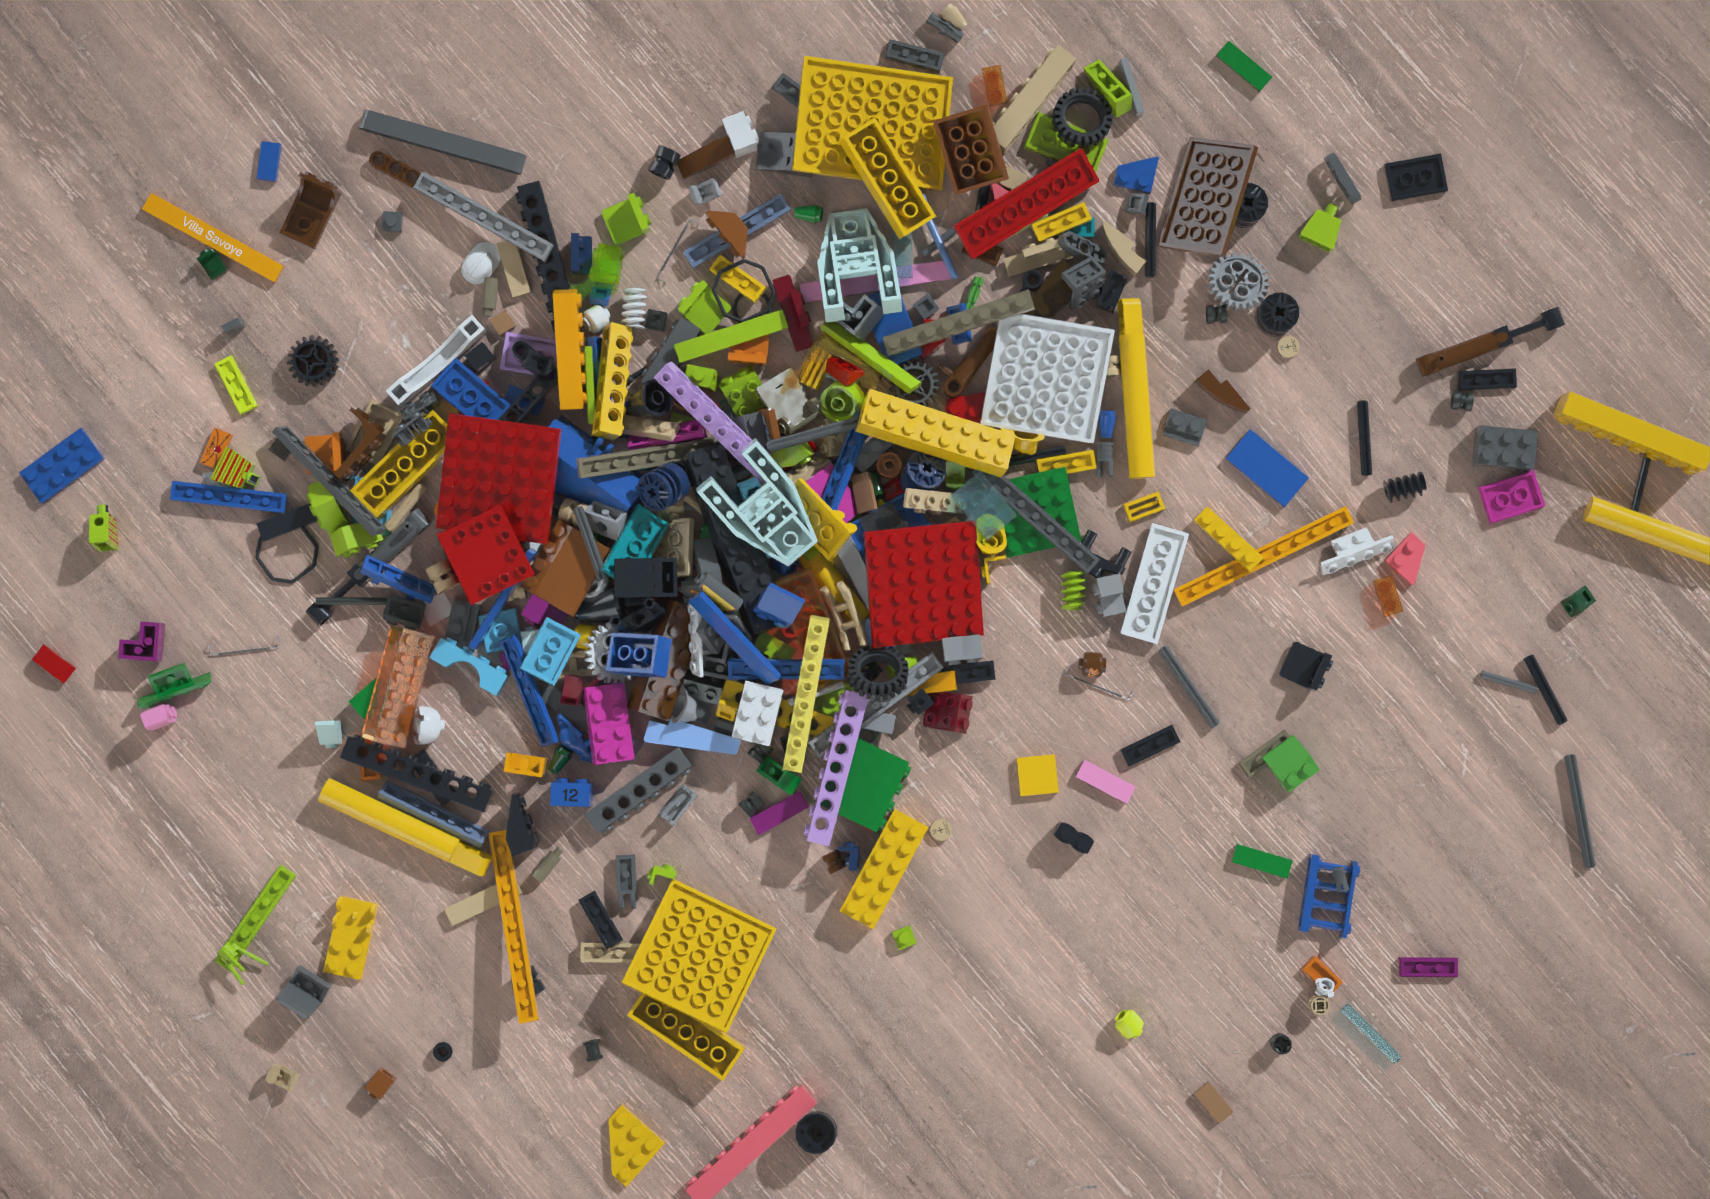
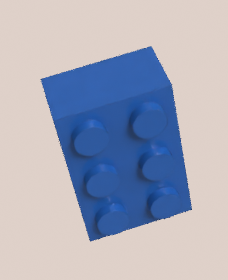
[606,633,672,678]

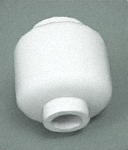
[582,305,611,333]

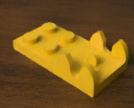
[795,478,857,560]
[323,896,379,980]

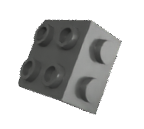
[276,965,332,1019]

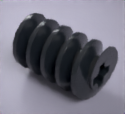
[1383,472,1427,503]

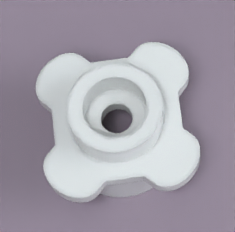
[1315,978,1334,998]

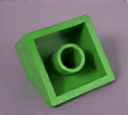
[1262,735,1320,792]

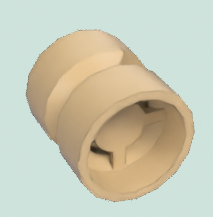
[558,498,589,528]
[426,559,460,594]

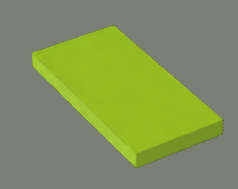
[1024,112,1109,173]

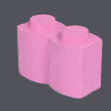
[140,704,177,730]

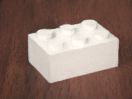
[732,681,784,746]

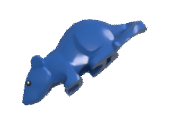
[556,713,593,763]

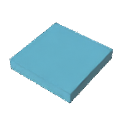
[478,608,523,654]

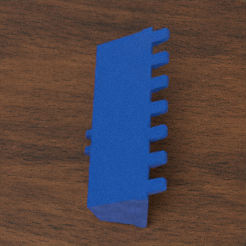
[548,415,644,519]

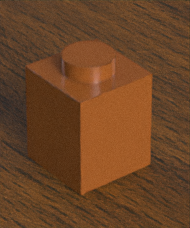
[365,1067,397,1099]

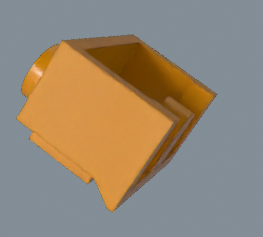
[503,752,547,777]

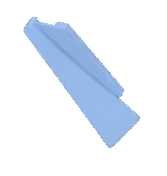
[644,718,741,755]

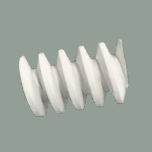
[621,288,647,329]

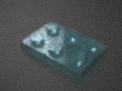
[950,471,1017,540]

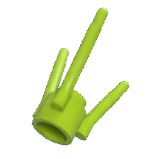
[218,942,268,985]

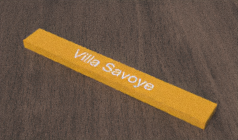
[142,193,285,283]

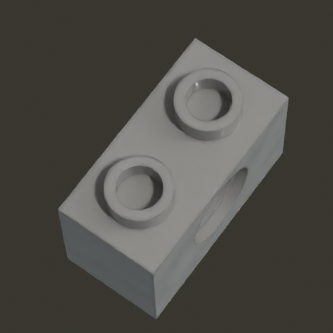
[585,501,627,540]

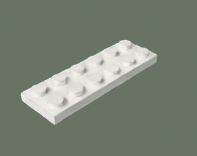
[1120,523,1189,644]

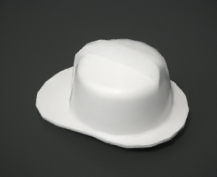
[461,242,501,284]

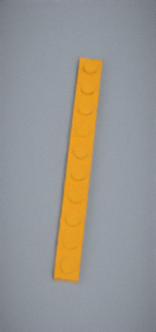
[1173,506,1354,607]
[488,830,539,1024]

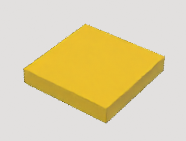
[1016,754,1059,796]

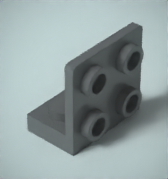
[1061,256,1106,311]
[696,614,752,654]

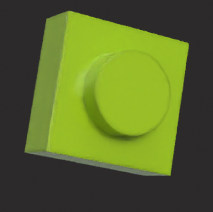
[892,925,917,950]

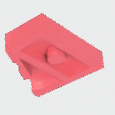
[1384,532,1426,586]

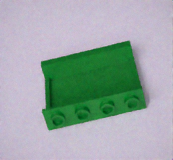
[814,738,912,832]

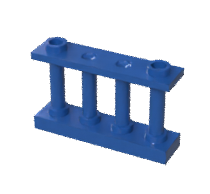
[1298,854,1360,939]

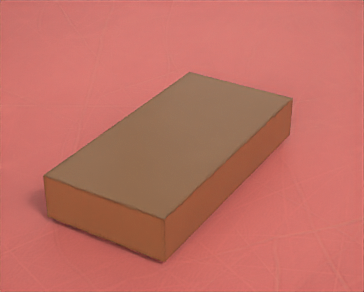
[851,472,878,514]
[1193,1081,1233,1124]

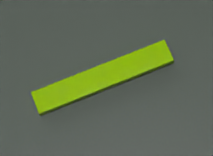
[673,310,788,363]
[820,321,921,394]
[214,865,297,972]

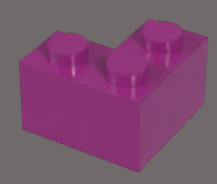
[521,594,569,626]
[118,621,165,662]

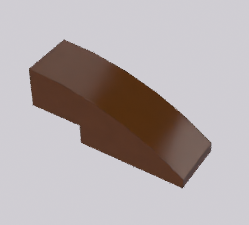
[677,136,735,180]
[1195,369,1251,413]

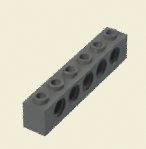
[584,747,693,834]

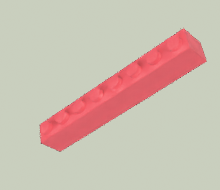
[685,1084,817,1199]

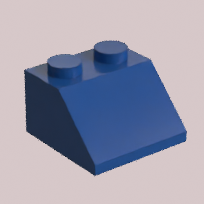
[753,583,805,628]

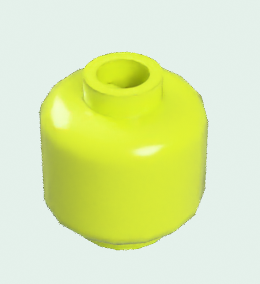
[1115,1010,1144,1039]

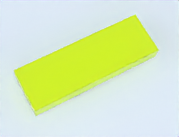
[214,355,258,415]

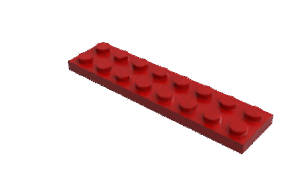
[953,148,1100,259]

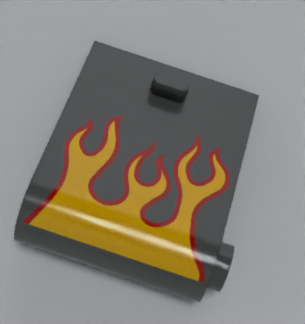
[677,572,743,615]

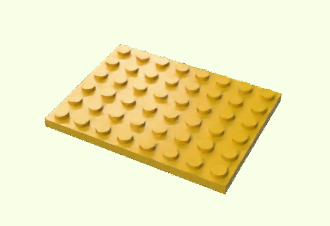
[792,56,953,191]

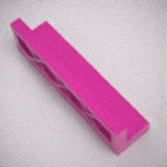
[628,419,708,450]

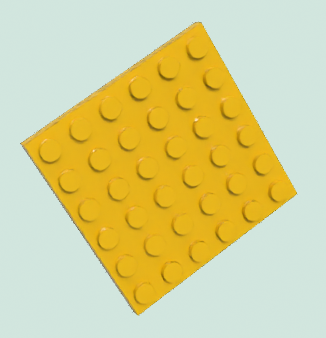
[622,879,777,1034]

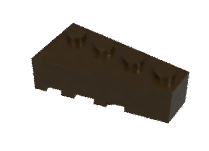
[1022,258,1073,319]

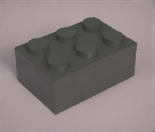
[1472,425,1538,471]

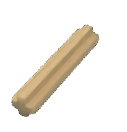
[384,484,426,532]

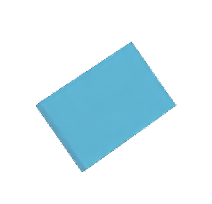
[520,617,581,686]

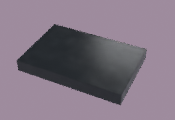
[1384,153,1448,202]

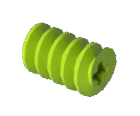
[1061,571,1086,610]

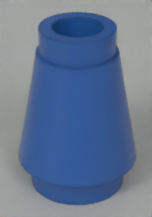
[1098,410,1117,438]

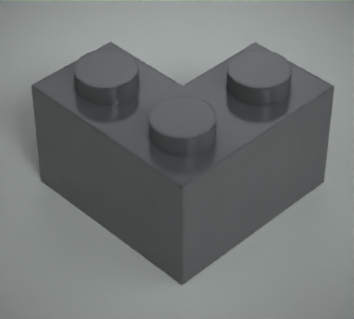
[837,294,884,341]
[703,641,742,682]

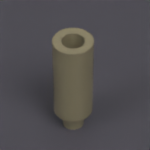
[482,277,498,317]
[531,847,563,883]

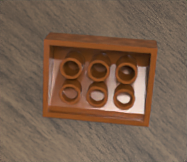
[933,104,1009,195]
[520,520,611,617]

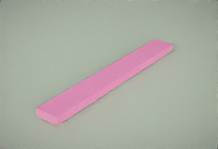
[799,260,952,303]

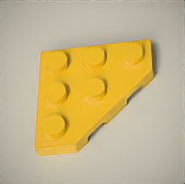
[609,1104,665,1187]

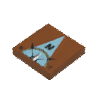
[756,408,781,441]

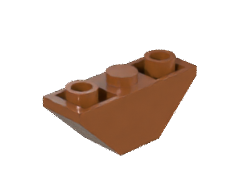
[705,210,748,260]

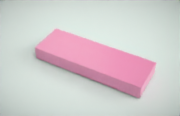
[1075,760,1135,804]

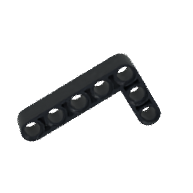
[498,341,558,423]

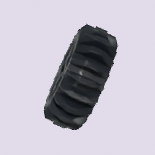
[287,335,339,387]

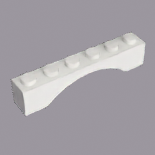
[386,315,487,407]

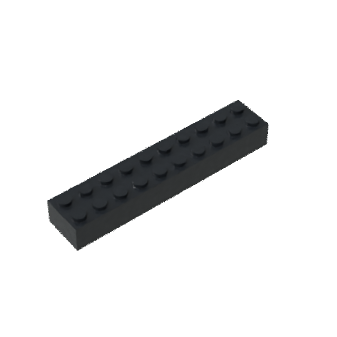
[681,442,779,637]

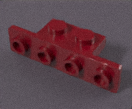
[772,275,814,352]

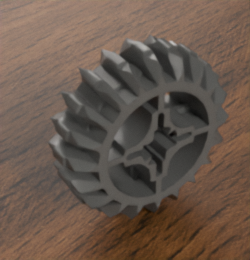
[889,360,940,407]

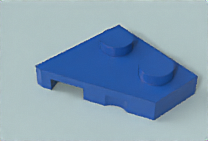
[1113,157,1159,194]

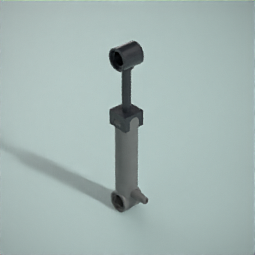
[306,508,432,626]

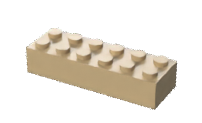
[993,45,1076,156]

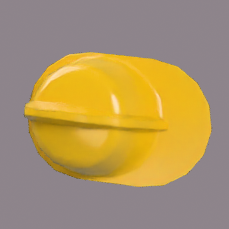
[1000,428,1045,455]
[976,514,1007,557]

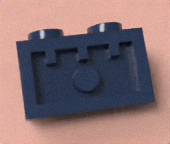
[571,233,593,275]
[838,842,860,871]

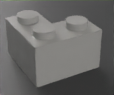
[1092,573,1126,618]
[941,634,983,665]

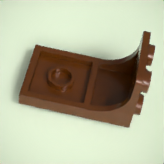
[279,172,341,249]
[334,407,387,482]

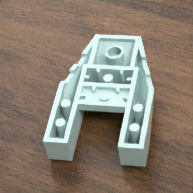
[817,208,902,322]
[696,438,818,566]

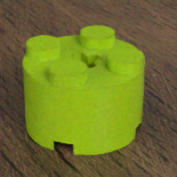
[820,380,865,422]

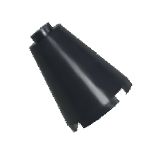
[624,379,673,417]
[575,585,629,622]

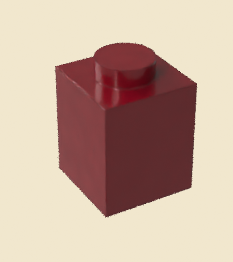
[560,674,584,706]

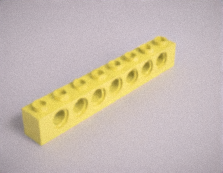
[783,615,830,773]

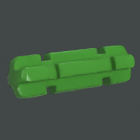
[966,276,984,309]

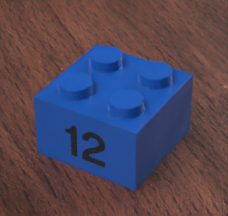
[550,778,593,807]

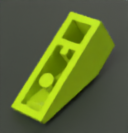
[1083,59,1132,118]
[770,442,815,468]

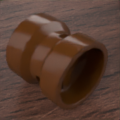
[822,849,846,874]

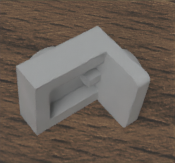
[688,178,722,205]

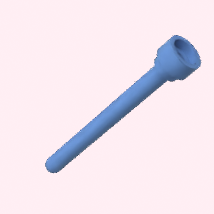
[923,194,958,279]

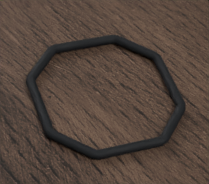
[712,259,775,323]
[255,527,318,584]

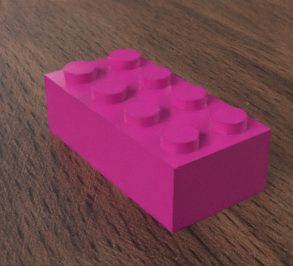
[583,683,634,766]

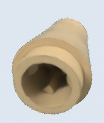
[940,3,967,31]

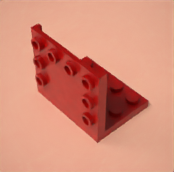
[435,504,535,605]

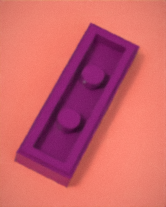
[750,791,809,835]
[1399,957,1458,977]

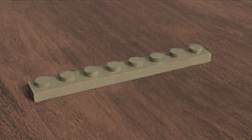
[883,290,1035,356]
[576,437,727,478]

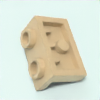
[818,418,849,459]

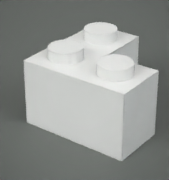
[722,111,759,158]

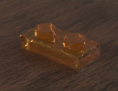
[982,65,1008,107]
[1372,575,1403,617]

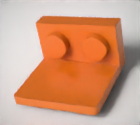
[728,325,769,366]
[305,432,345,475]

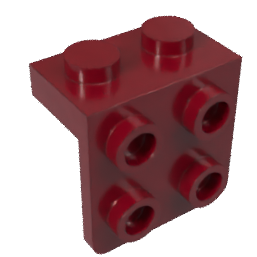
[923,691,973,734]

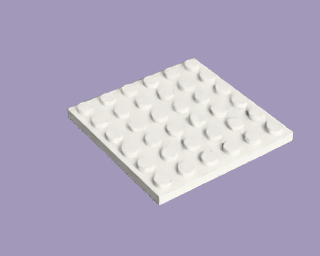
[980,314,1115,443]

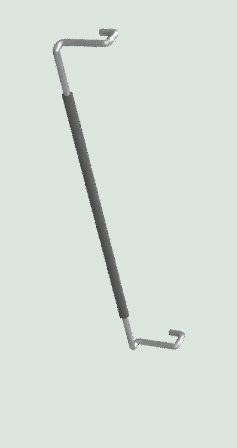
[657,219,700,284]
[208,636,279,656]
[1065,664,1134,700]

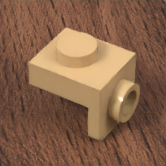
[265,1064,300,1092]

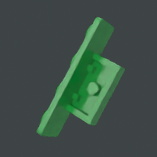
[137,662,212,709]

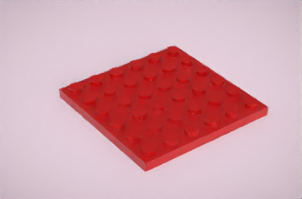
[436,413,562,544]
[863,521,984,648]

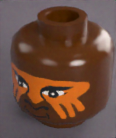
[1078,652,1106,677]

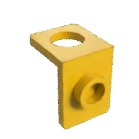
[980,556,1006,585]

